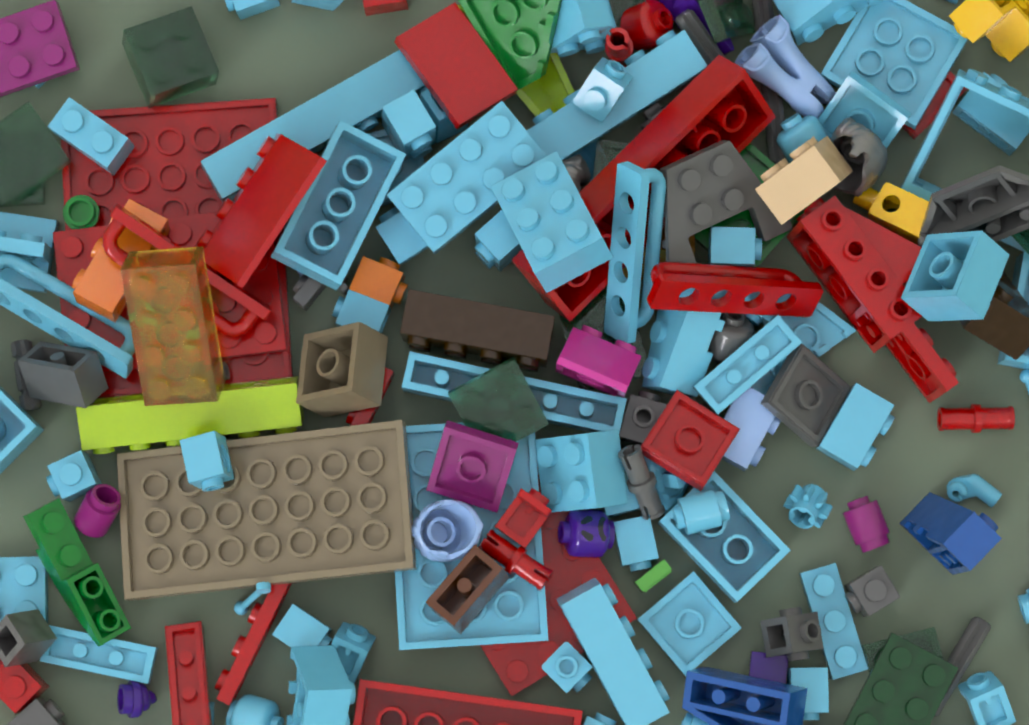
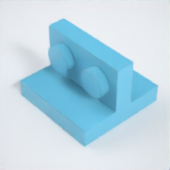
[0,212,59,293]

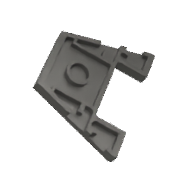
[660,139,793,263]

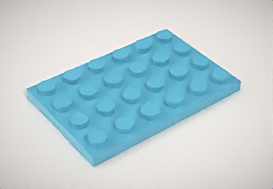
[395,418,549,650]

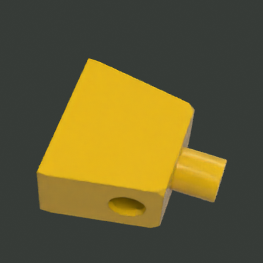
[853,182,929,245]

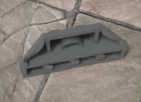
[917,165,1029,247]

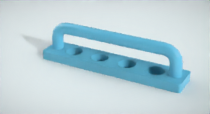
[604,161,666,344]
[0,254,140,379]

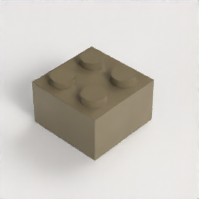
[296,322,388,417]

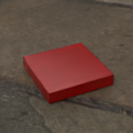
[641,390,740,491]

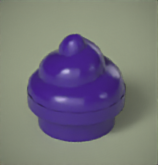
[117,680,157,718]

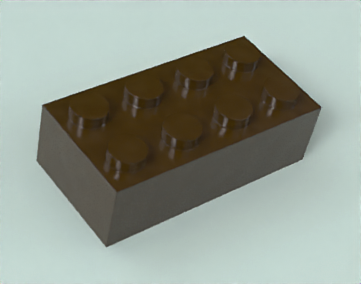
[400,289,555,372]

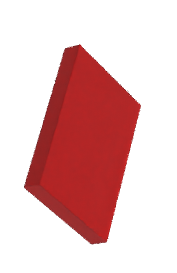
[394,2,518,130]

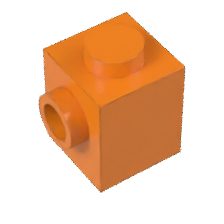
[349,256,408,310]

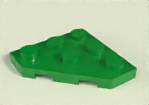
[458,0,562,90]

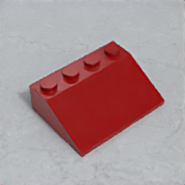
[195,134,327,288]

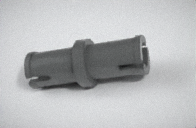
[618,444,665,520]

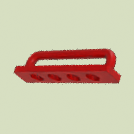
[103,203,272,337]
[647,262,824,317]

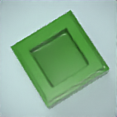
[634,559,672,593]

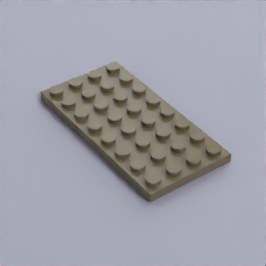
[117,420,417,601]

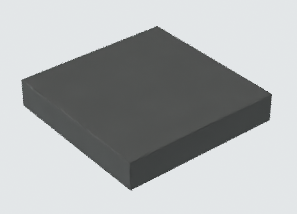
[761,344,852,447]

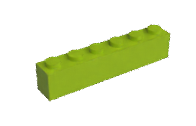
[76,376,304,454]

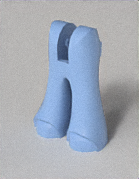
[735,15,836,119]

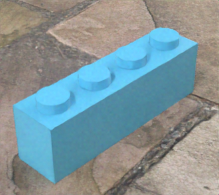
[556,578,670,725]

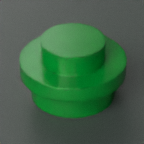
[63,195,100,229]

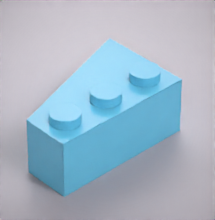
[773,0,884,46]

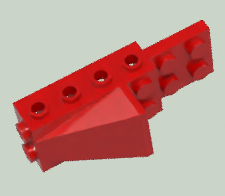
[786,196,959,404]

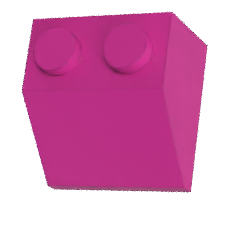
[555,325,642,398]

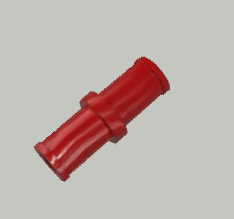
[605,27,634,67]
[937,404,1015,433]
[479,529,554,591]

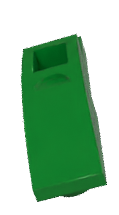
[23,498,131,646]

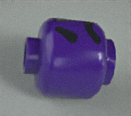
[558,509,615,558]

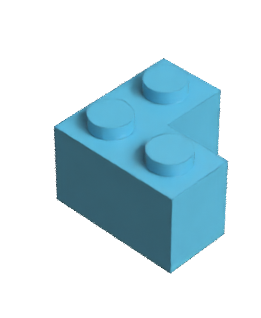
[551,0,617,57]

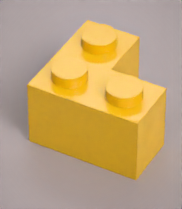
[949,0,1029,62]

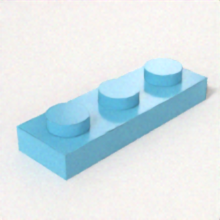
[693,315,802,415]
[799,563,868,680]
[40,625,158,684]

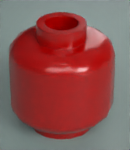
[620,0,673,51]

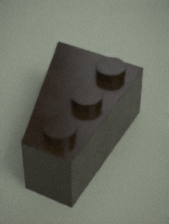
[960,271,1029,360]

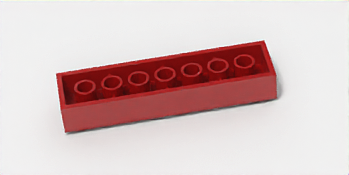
[512,55,776,322]

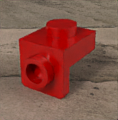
[495,488,552,549]

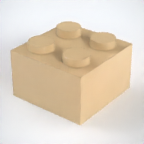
[755,136,853,225]

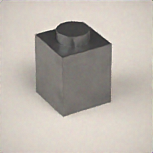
[0,609,57,667]

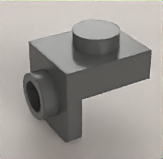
[292,275,349,311]

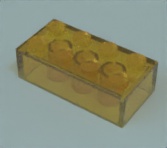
[120,247,225,406]

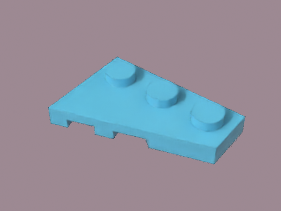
[751,294,857,395]

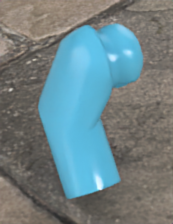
[947,474,1002,508]

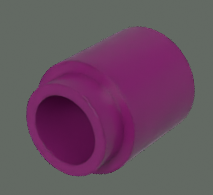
[74,484,121,538]
[843,496,890,553]

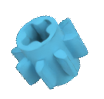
[783,484,833,529]

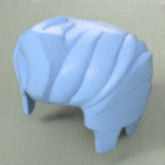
[412,500,484,562]

